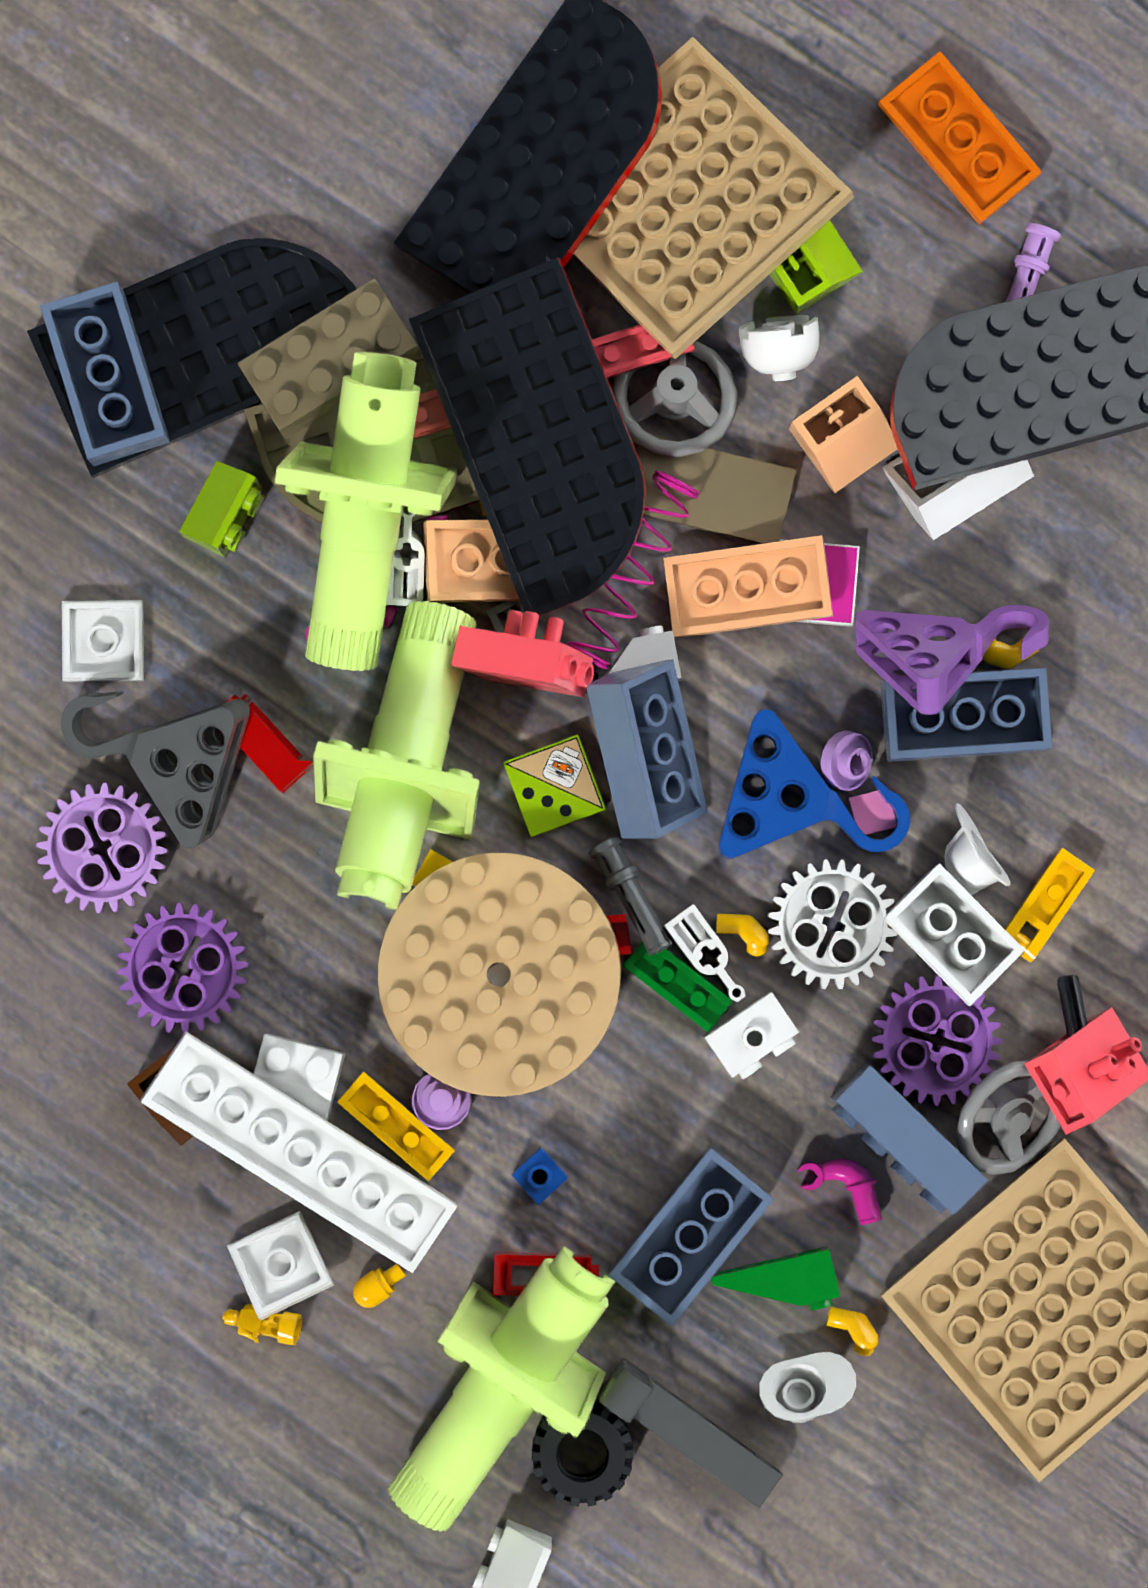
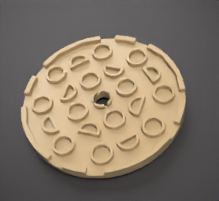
[378,853,621,1096]

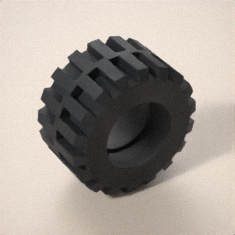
[532,1400,634,1507]

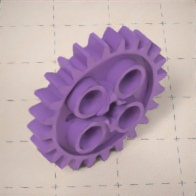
[117,903,249,1034]
[871,975,1003,1106]

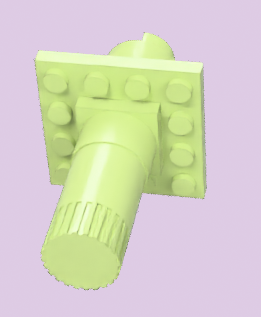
[275,352,458,671]
[314,601,480,910]
[388,1246,615,1532]

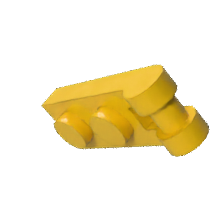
[1004,848,1095,963]

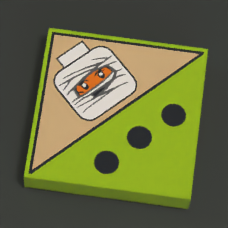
[503,735,606,838]

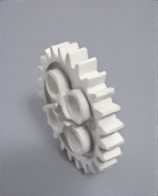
[767,859,898,989]

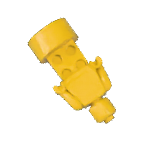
[222,1304,302,1346]

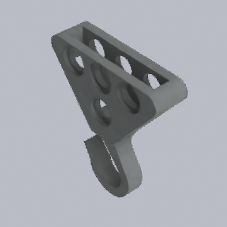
[61,691,250,848]

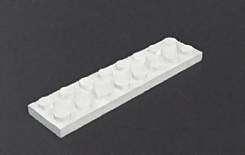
[140,1031,458,1273]

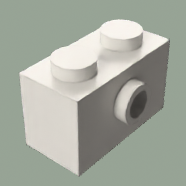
[704,992,799,1079]

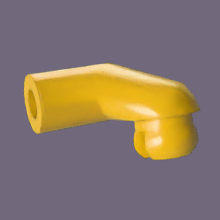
[982,638,1039,669]
[716,914,770,957]
[826,1306,878,1356]

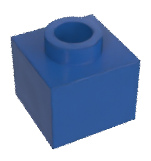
[511,1146,568,1205]

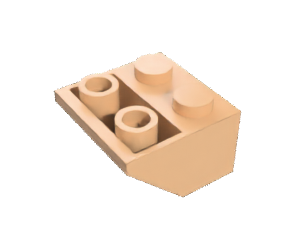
[789,376,898,494]

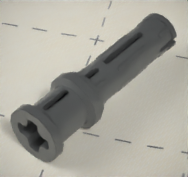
[588,836,672,956]

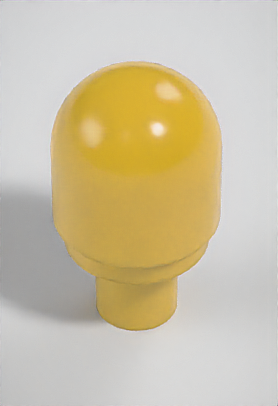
[353,1263,407,1308]

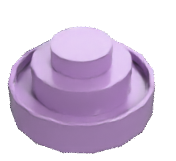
[820,730,873,791]
[412,1074,471,1130]

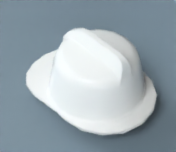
[944,803,1010,895]
[759,1352,856,1423]

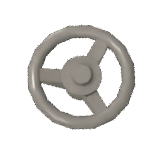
[612,340,738,457]
[956,1060,1061,1175]

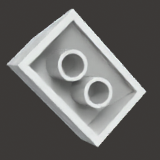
[882,456,1034,540]
[884,863,1025,1006]
[472,1519,552,1588]

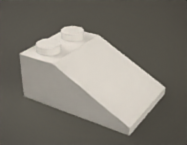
[254,1034,346,1121]

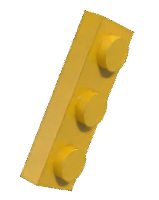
[337,1071,455,1182]

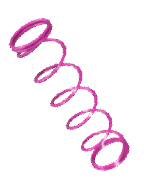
[566,470,700,670]

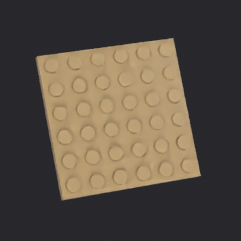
[572,37,854,359]
[880,1138,1148,1482]

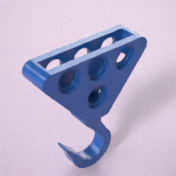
[718,709,910,859]

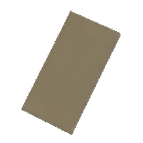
[637,434,797,544]

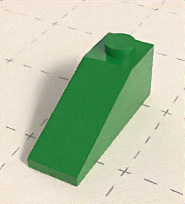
[711,1246,841,1311]

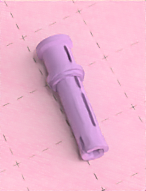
[1006,223,1061,302]

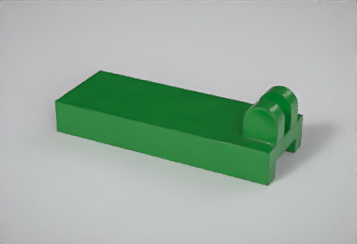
[623,941,733,1033]

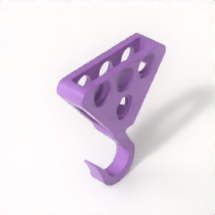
[856,605,1049,715]

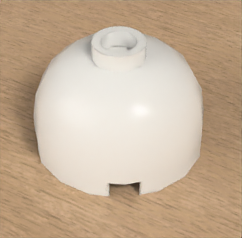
[739,315,820,381]

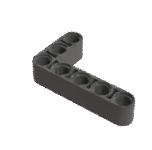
[599,1358,784,1508]

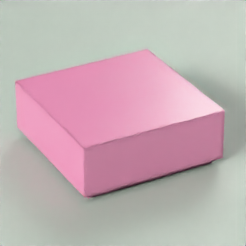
[848,791,896,835]

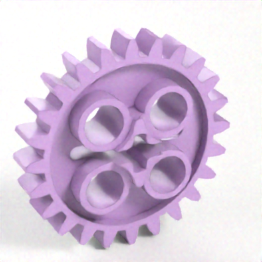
[36,783,169,913]

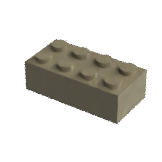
[238,278,421,440]

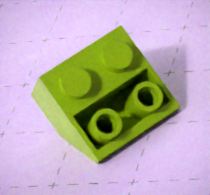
[769,220,863,315]
[179,461,264,558]

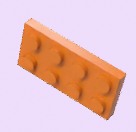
[878,51,1042,225]

